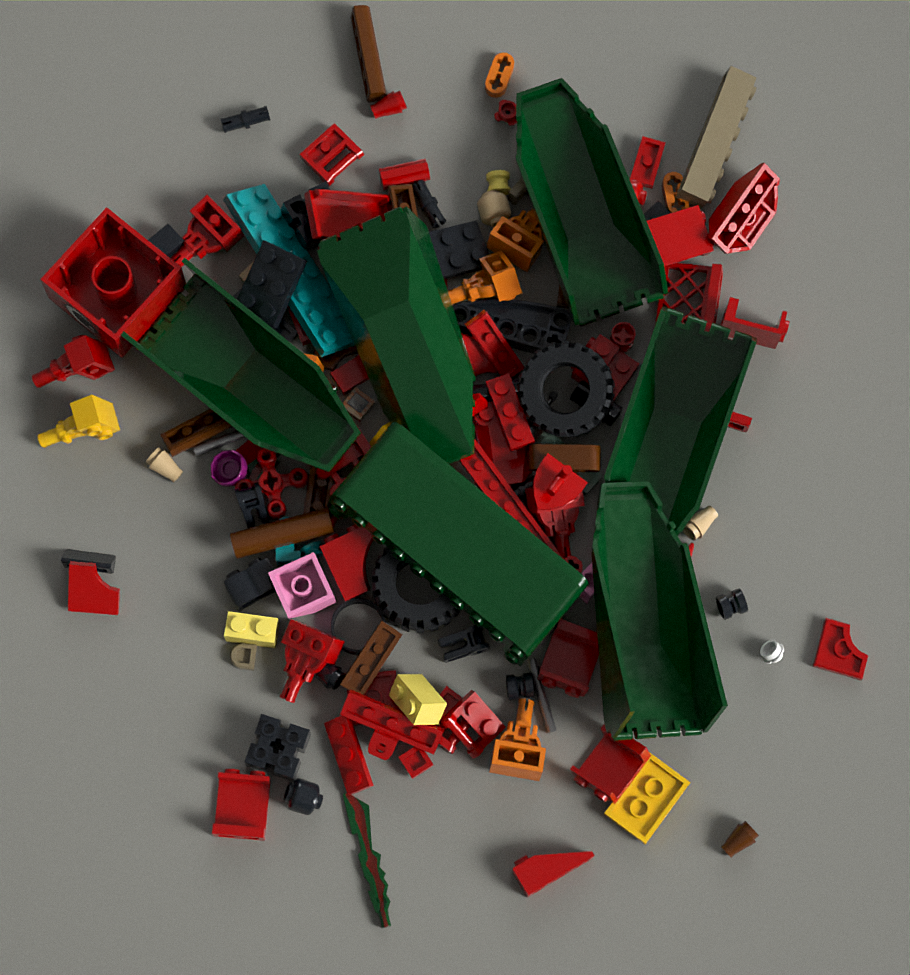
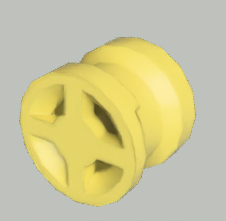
[486,170,511,195]

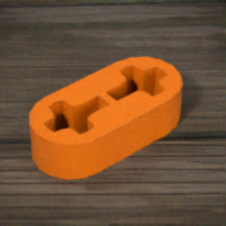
[485,52,514,98]
[662,172,689,213]

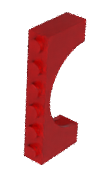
[320,525,373,601]

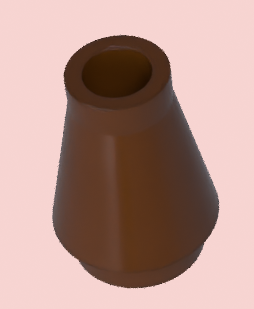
[721,821,759,858]

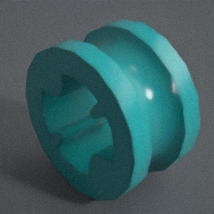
[300,541,323,559]

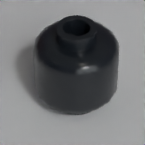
[283,778,323,815]

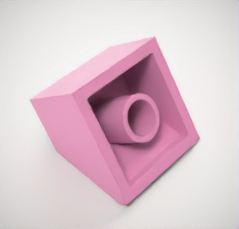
[268,552,337,619]

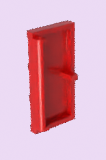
[304,189,391,241]

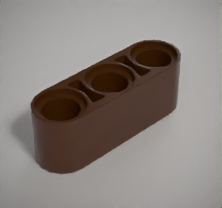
[528,444,601,472]

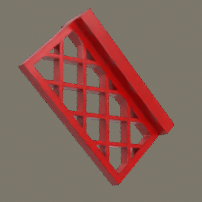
[655,263,723,331]

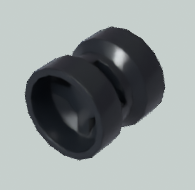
[715,588,748,620]
[506,672,534,700]

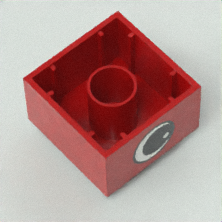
[40,207,186,358]

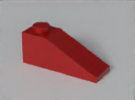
[512,851,595,898]

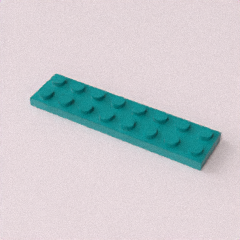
[223,184,355,357]

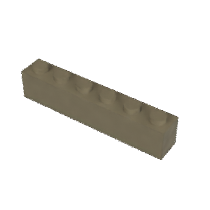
[675,66,757,209]

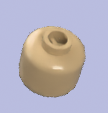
[477,190,511,228]

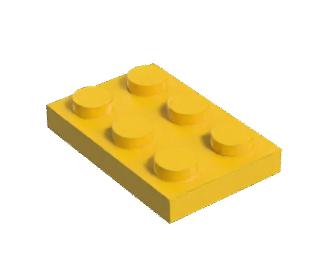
[604,752,691,845]

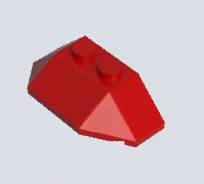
[709,163,780,254]

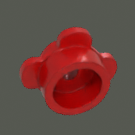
[494,100,517,126]

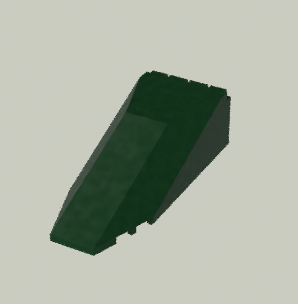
[516,78,668,327]
[317,206,475,464]
[121,258,361,472]
[604,307,757,536]
[591,481,728,741]

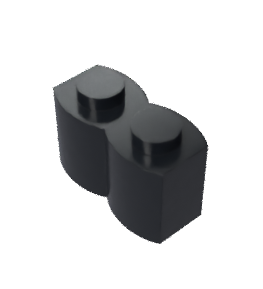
[223,558,276,611]

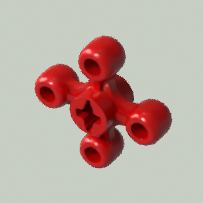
[235,448,308,520]

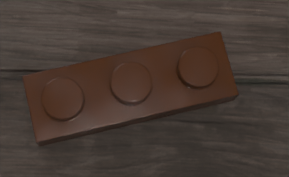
[339,621,403,695]

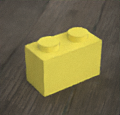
[224,611,280,649]
[389,674,447,725]

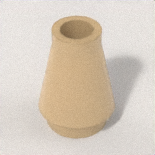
[146,447,183,483]
[682,506,718,541]

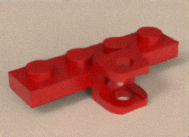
[340,689,445,760]

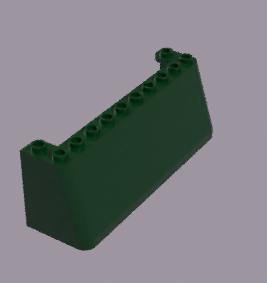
[327,422,589,666]

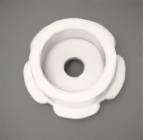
[760,640,784,664]

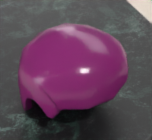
[210,450,248,487]

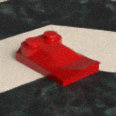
[473,402,532,485]

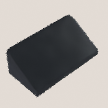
[61,549,116,574]

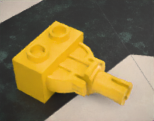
[37,394,120,448]

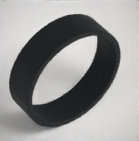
[331,598,386,655]

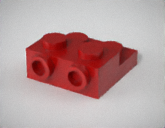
[571,334,640,401]

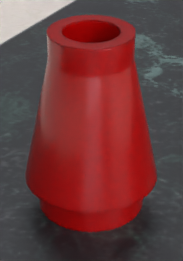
[370,91,407,119]

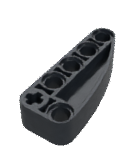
[453,299,572,354]

